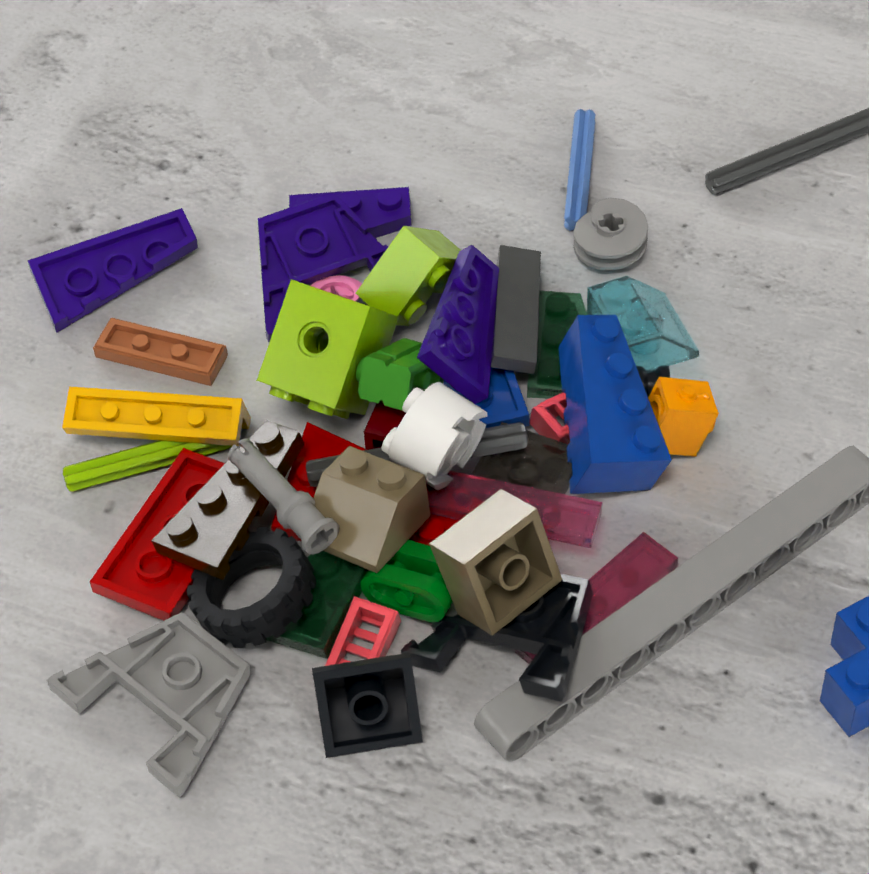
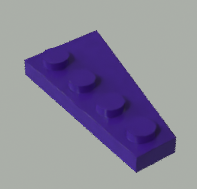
[27,208,198,333]

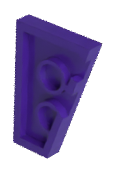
[289,187,412,238]

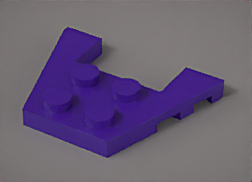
[258,192,388,343]

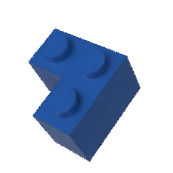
[820,596,869,737]

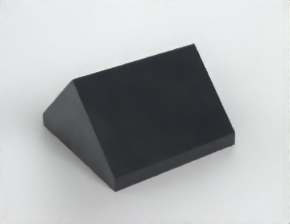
[312,652,423,758]

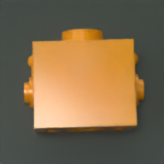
[648,377,719,457]

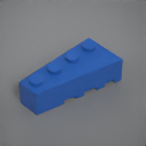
[558,315,672,494]

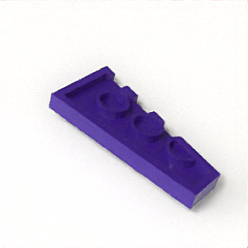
[417,245,499,404]

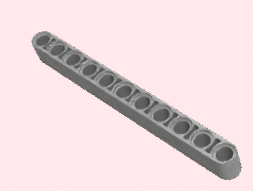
[474,445,869,762]

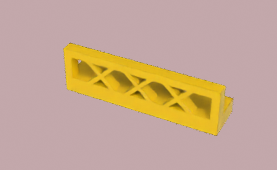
[62,386,251,446]

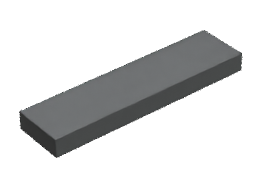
[491,245,541,374]

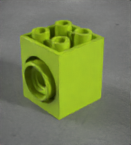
[256,279,399,419]

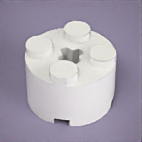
[381,382,488,490]

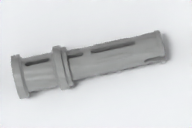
[227,438,339,555]

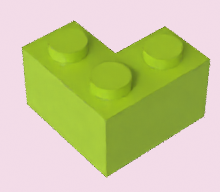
[355,226,461,326]

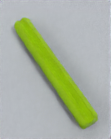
[63,441,232,492]

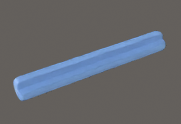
[564,109,596,231]

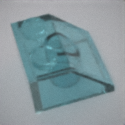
[587,276,699,370]

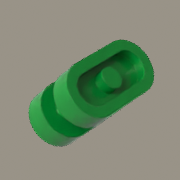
[360,539,452,622]

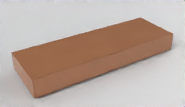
[93,318,228,386]

